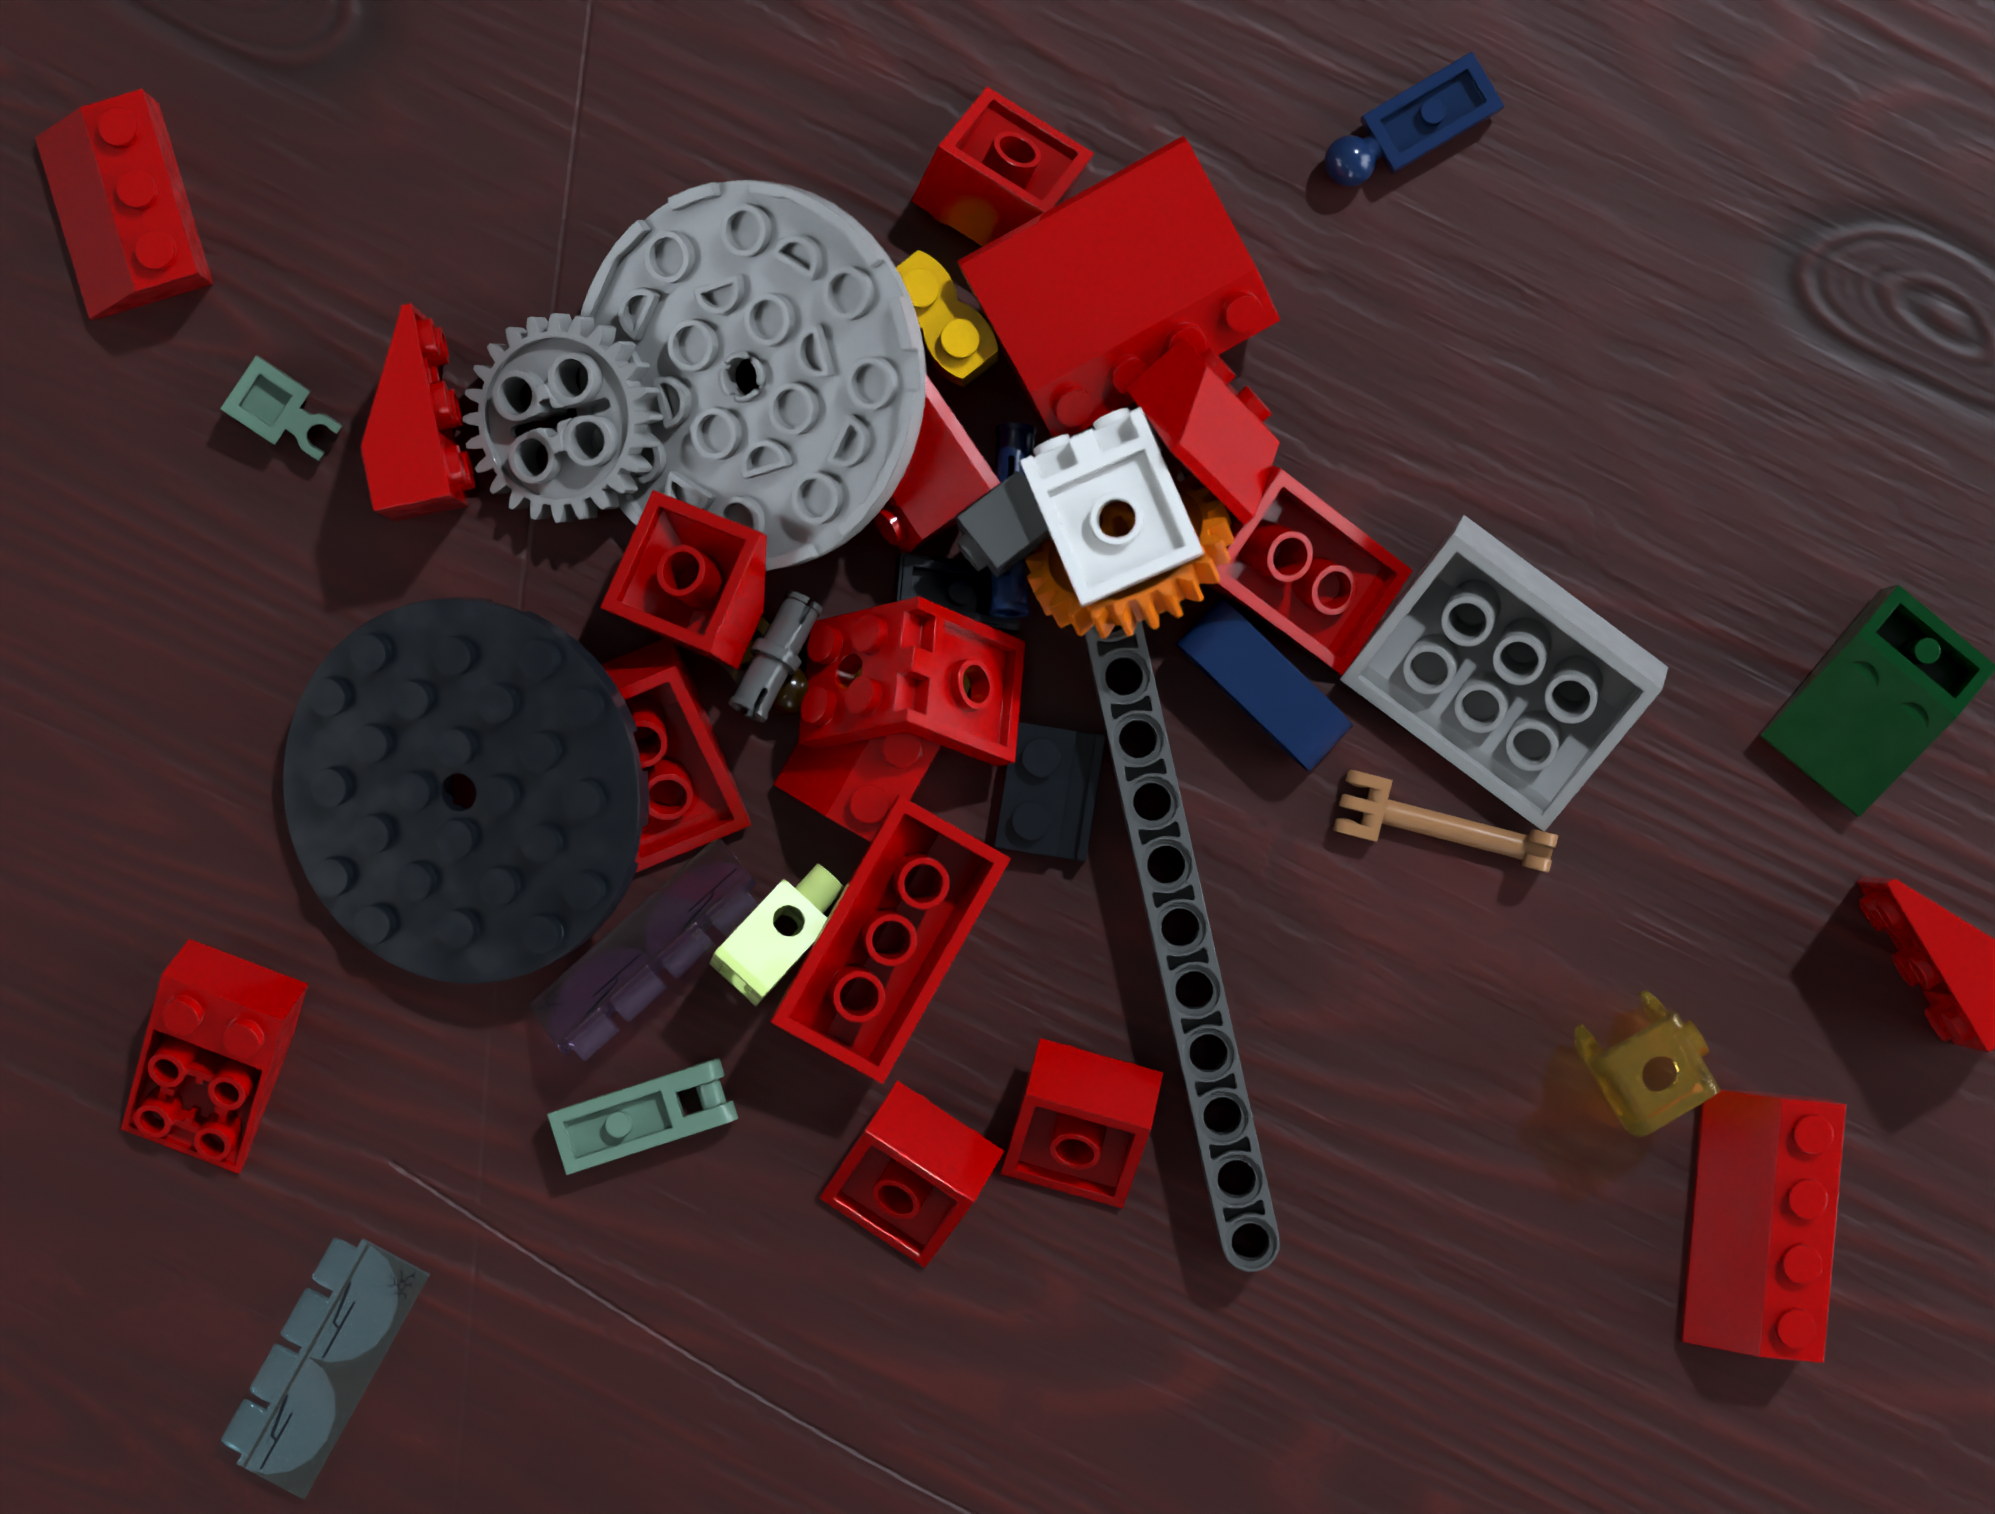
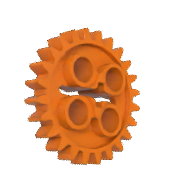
[1025,466,1234,639]

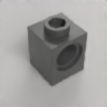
[955,470,1052,579]

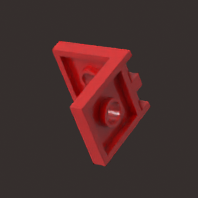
[798,596,1026,766]

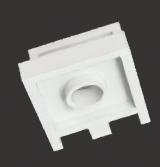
[1020,407,1205,607]

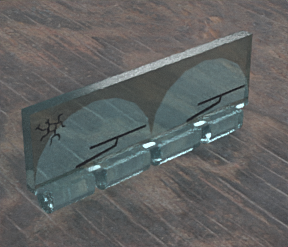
[221,1238,430,1499]

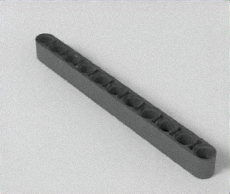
[1083,621,1280,1272]

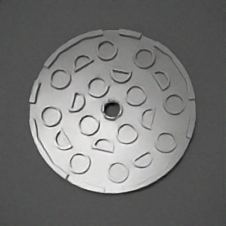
[576,180,926,571]

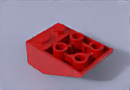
[361,303,475,521]
[1856,877,1995,1052]
[121,939,308,1174]

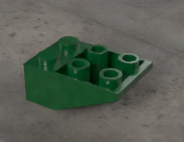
[1759,584,1995,817]

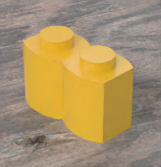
[896,250,998,388]

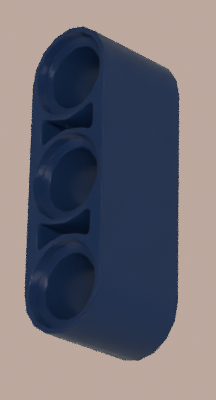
[1176,598,1353,772]

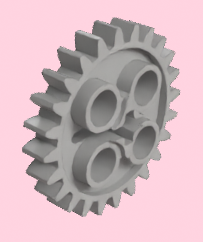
[463,313,663,522]

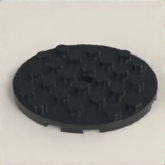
[283,596,650,984]

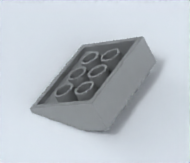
[1340,515,1668,832]

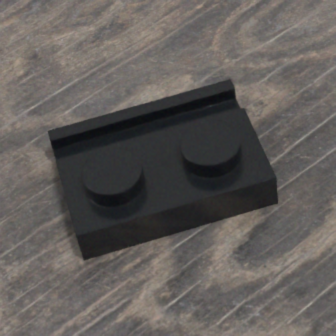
[995,722,1105,862]

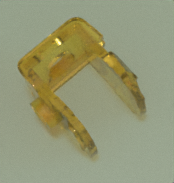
[1575,990,1720,1137]

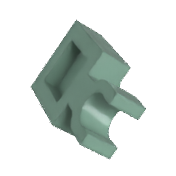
[220,355,343,461]

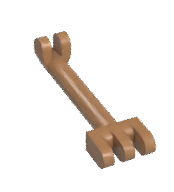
[1333,769,1558,873]

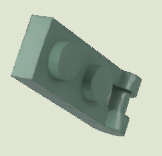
[547,1058,739,1175]

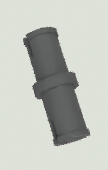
[728,591,823,723]

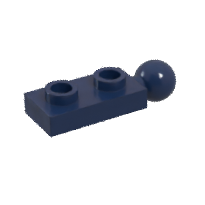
[1324,51,1504,187]

